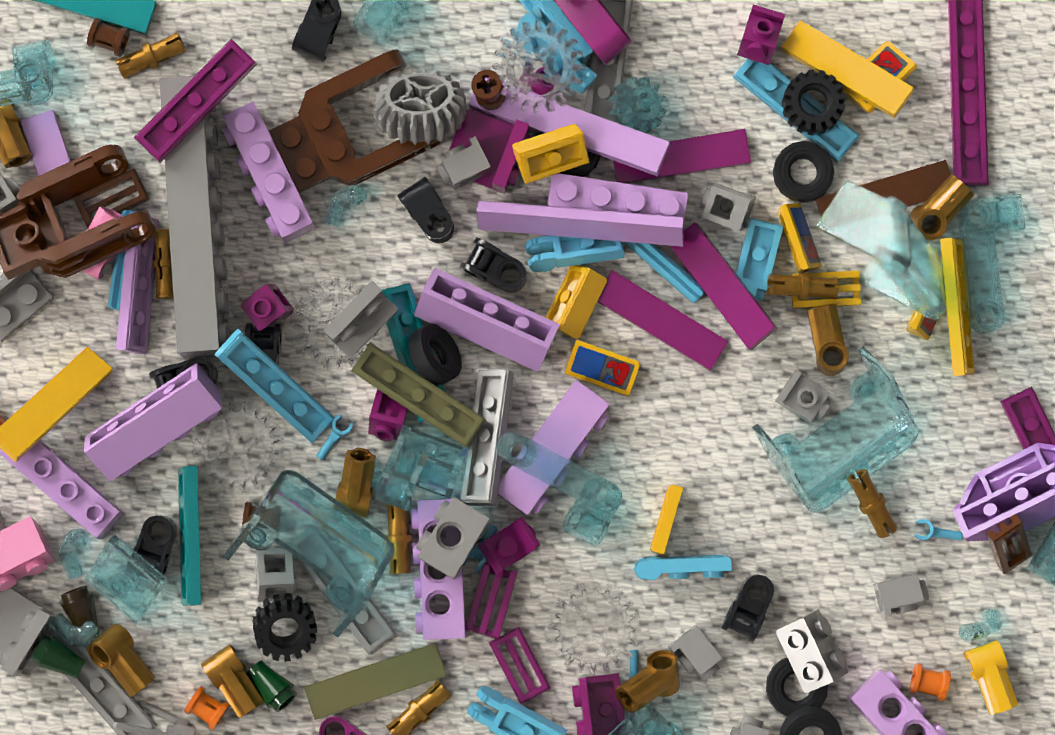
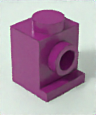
[737,4,785,65]

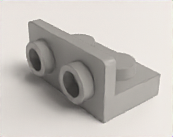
[0,270,54,342]
[323,281,398,358]

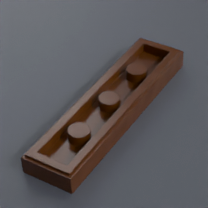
[815,160,951,232]

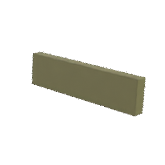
[351,343,485,448]
[304,643,447,720]

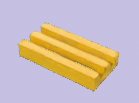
[790,271,862,309]
[650,484,683,555]

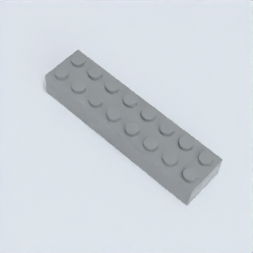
[159,76,231,360]

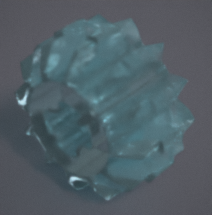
[608,77,667,133]

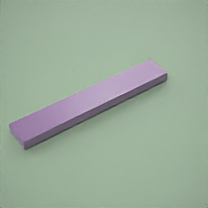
[469,78,670,176]
[477,201,684,247]

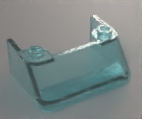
[816,180,946,321]
[752,346,919,513]
[223,470,395,637]

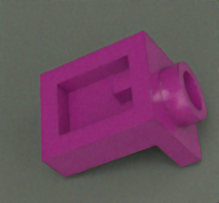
[241,284,296,331]
[368,389,408,441]
[478,517,540,575]

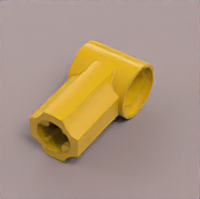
[964,640,1019,715]

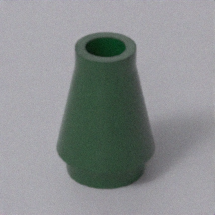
[31,635,86,679]
[247,660,297,712]

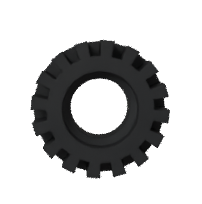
[782,69,846,135]
[252,593,317,662]

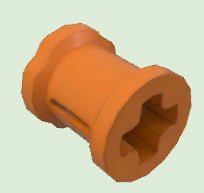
[909,663,951,701]
[184,686,230,731]

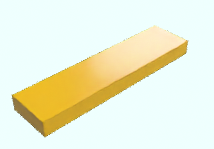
[781,20,914,119]
[940,238,975,376]
[0,346,113,462]

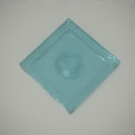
[85,535,168,624]

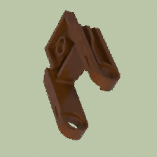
[269,49,444,193]
[0,144,156,280]

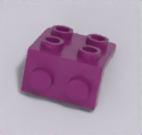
[446,109,533,194]
[572,673,627,735]

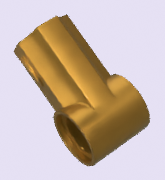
[0,96,33,169]
[909,174,975,240]
[807,305,849,376]
[334,447,376,518]
[87,624,155,697]
[201,644,264,719]
[615,650,680,714]

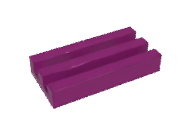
[465,563,518,640]
[488,627,551,704]

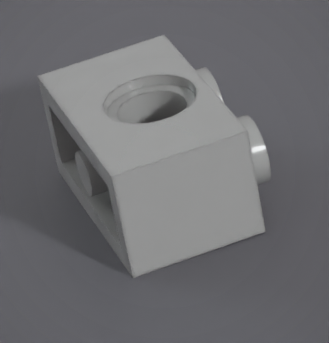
[416,497,490,579]

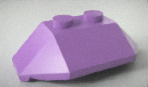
[953,443,1055,542]

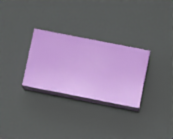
[21,110,71,176]

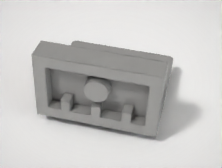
[0,588,57,676]

